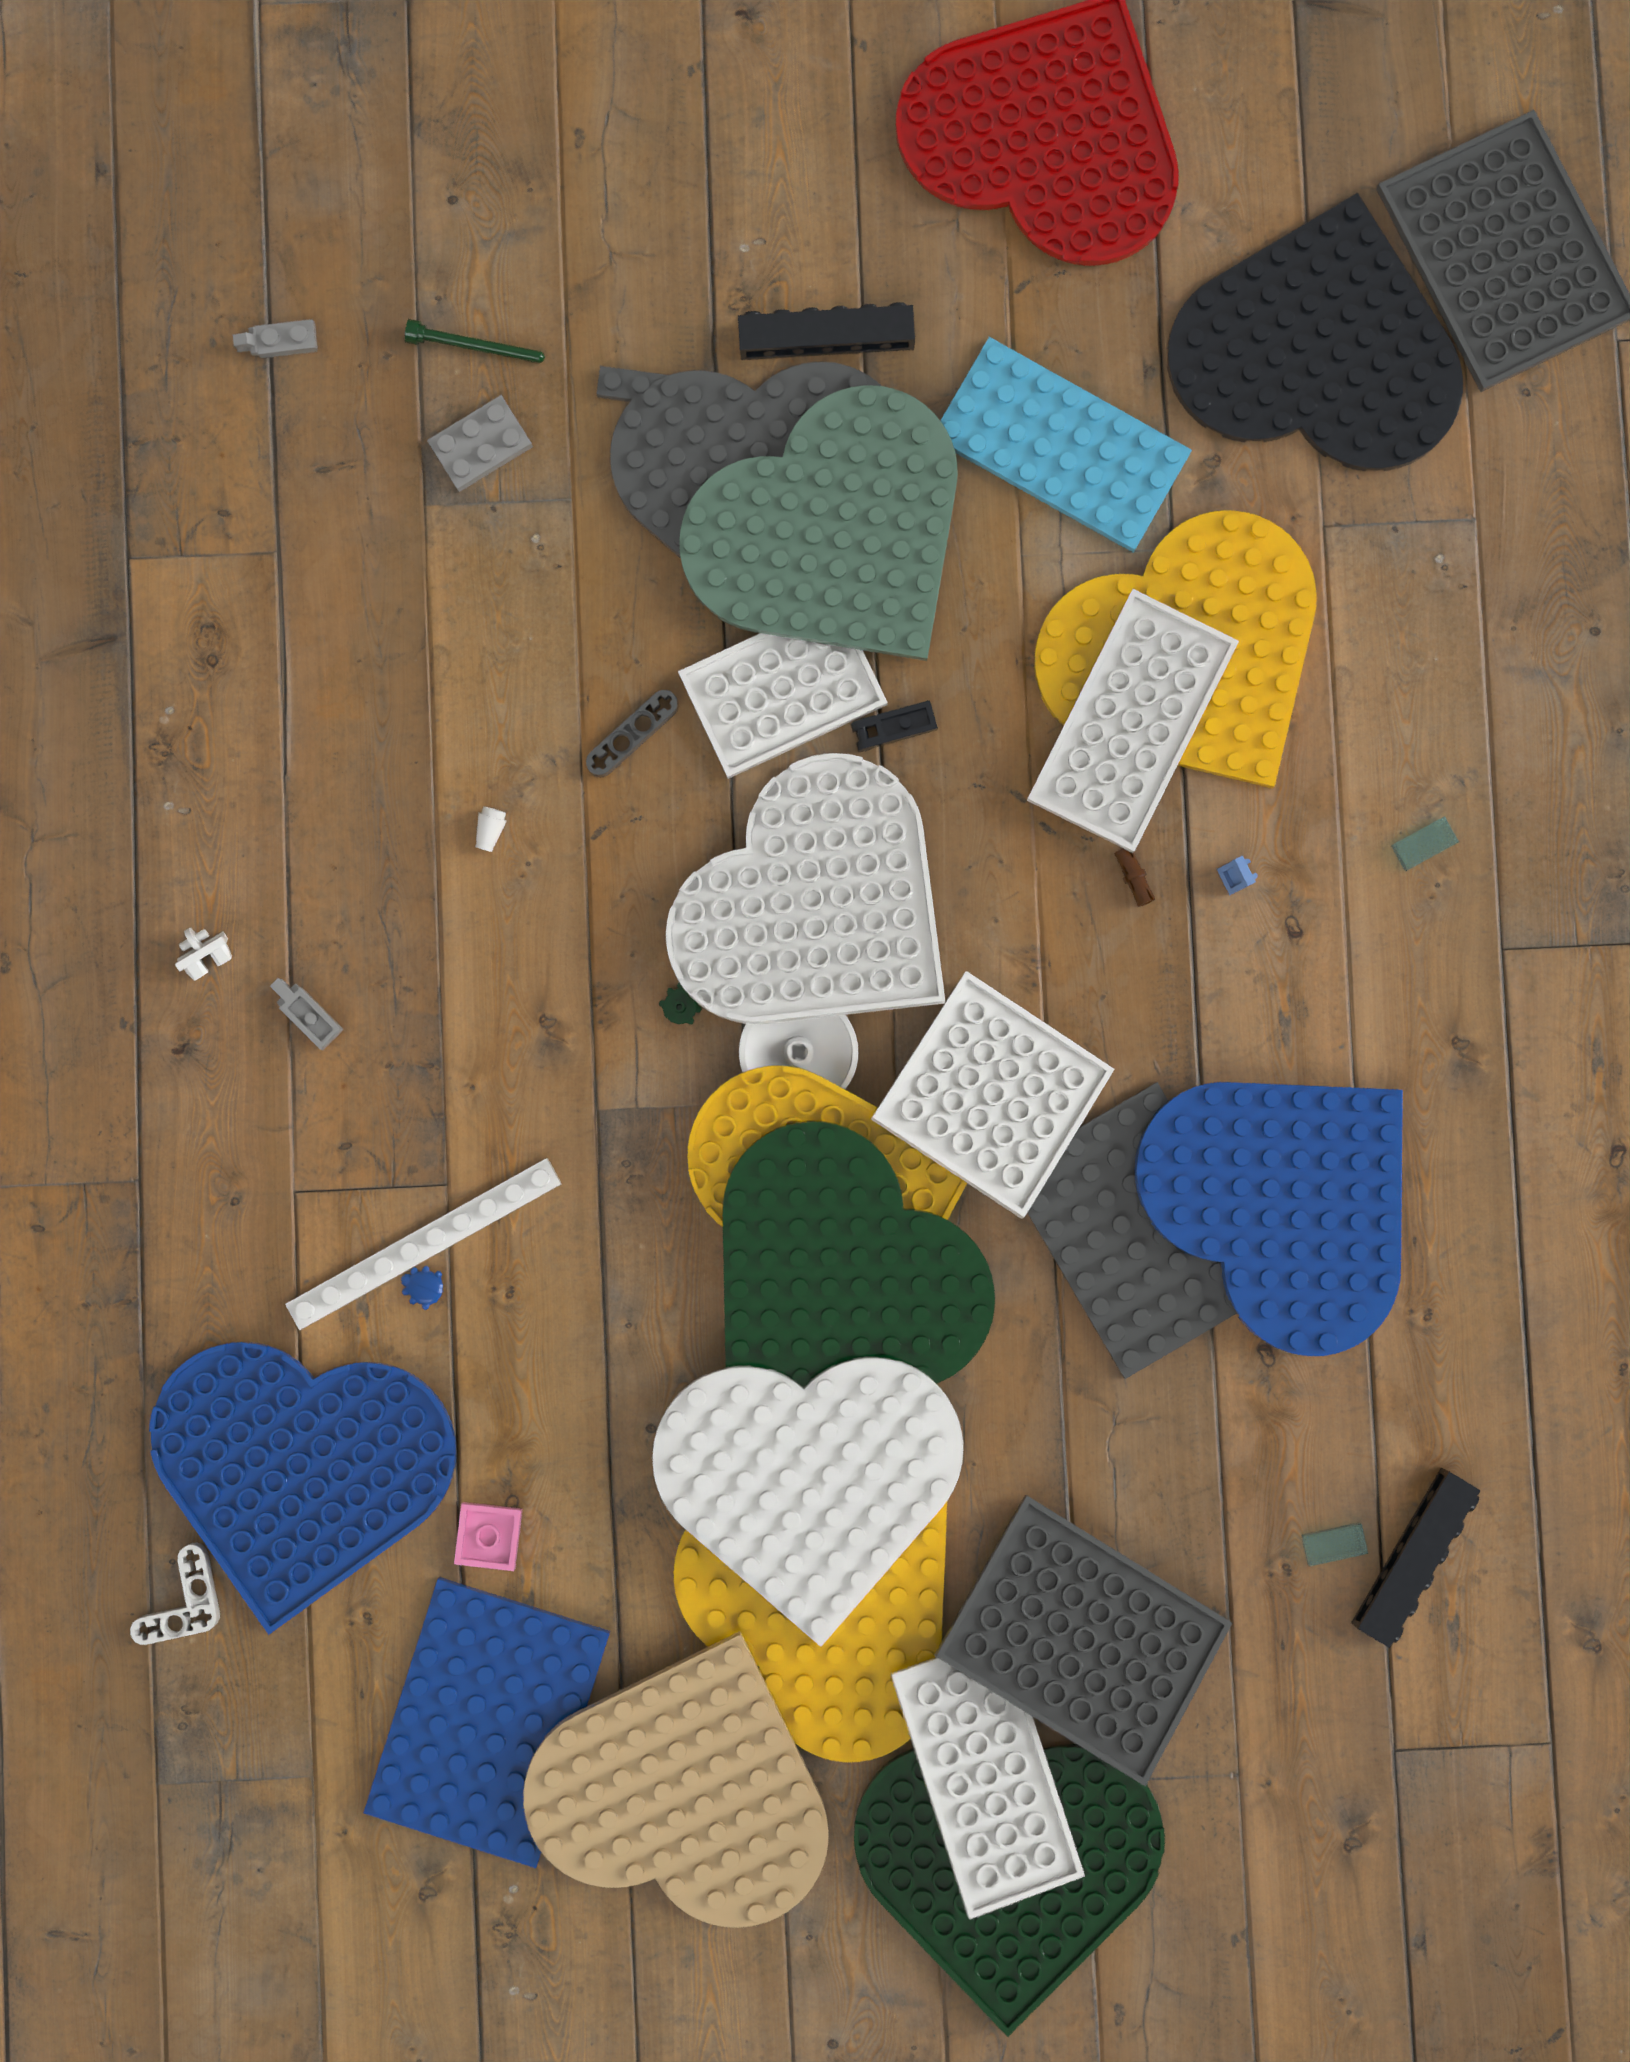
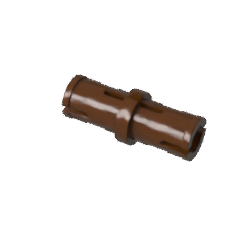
[1114,848,1155,907]

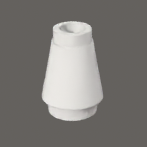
[475,806,507,852]

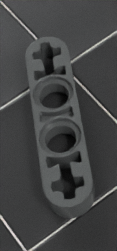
[586,690,678,778]

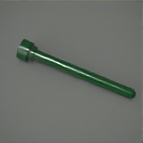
[405,319,545,363]

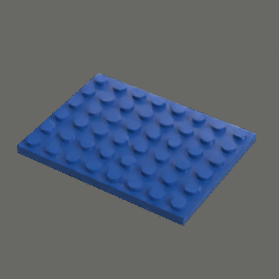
[363,1577,610,1868]

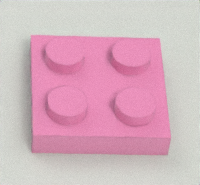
[454,1502,523,1571]

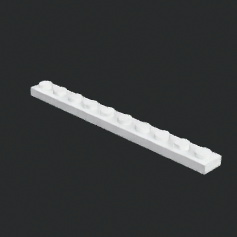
[285,1158,562,1330]

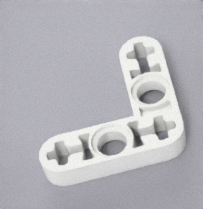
[130,1543,220,1645]

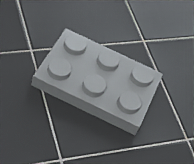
[427,395,533,492]

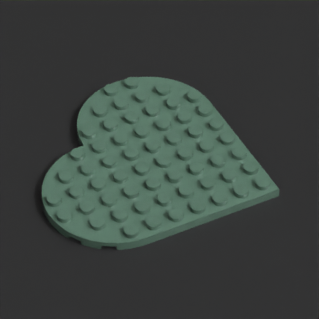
[679,385,958,661]

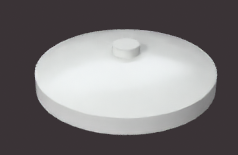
[739,1015,858,1089]

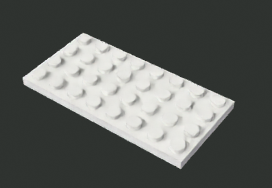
[1027,589,1239,853]
[890,1657,1085,1919]

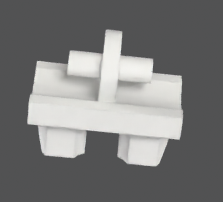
[175,928,232,981]

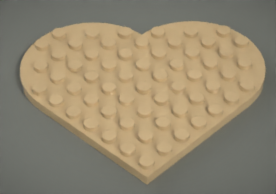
[523,1631,828,1928]

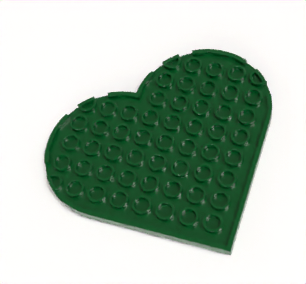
[722,1121,995,1388]
[854,1744,1165,2037]

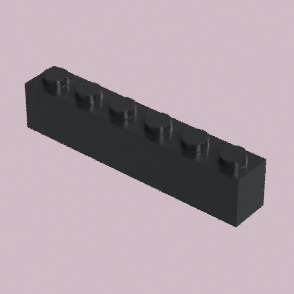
[738,302,915,360]
[1351,1468,1481,1648]

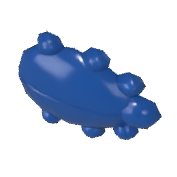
[401,1266,443,1310]

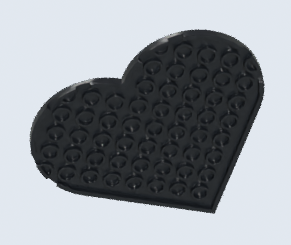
[1167,193,1463,471]

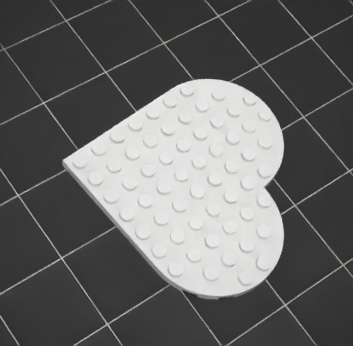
[666,753,945,1024]
[653,1357,963,1647]

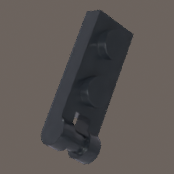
[851,700,938,752]

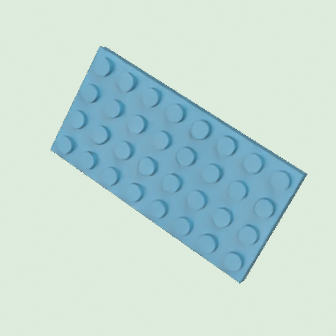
[941,337,1192,553]

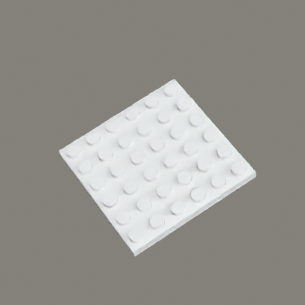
[871,971,1115,1219]

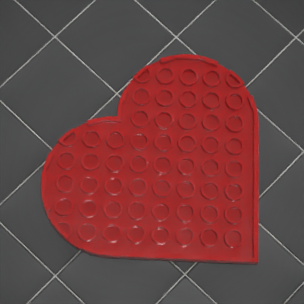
[895,0,1179,266]

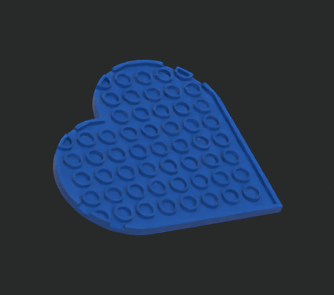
[1134,1082,1403,1356]
[149,1342,456,1635]

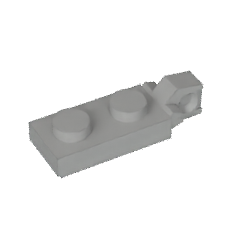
[233,319,318,358]
[270,978,344,1050]

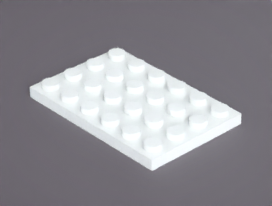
[678,633,888,779]

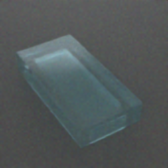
[1391,816,1459,871]
[1301,1523,1368,1566]

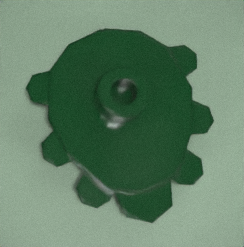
[659,982,702,1025]

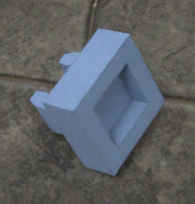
[1217,856,1258,895]

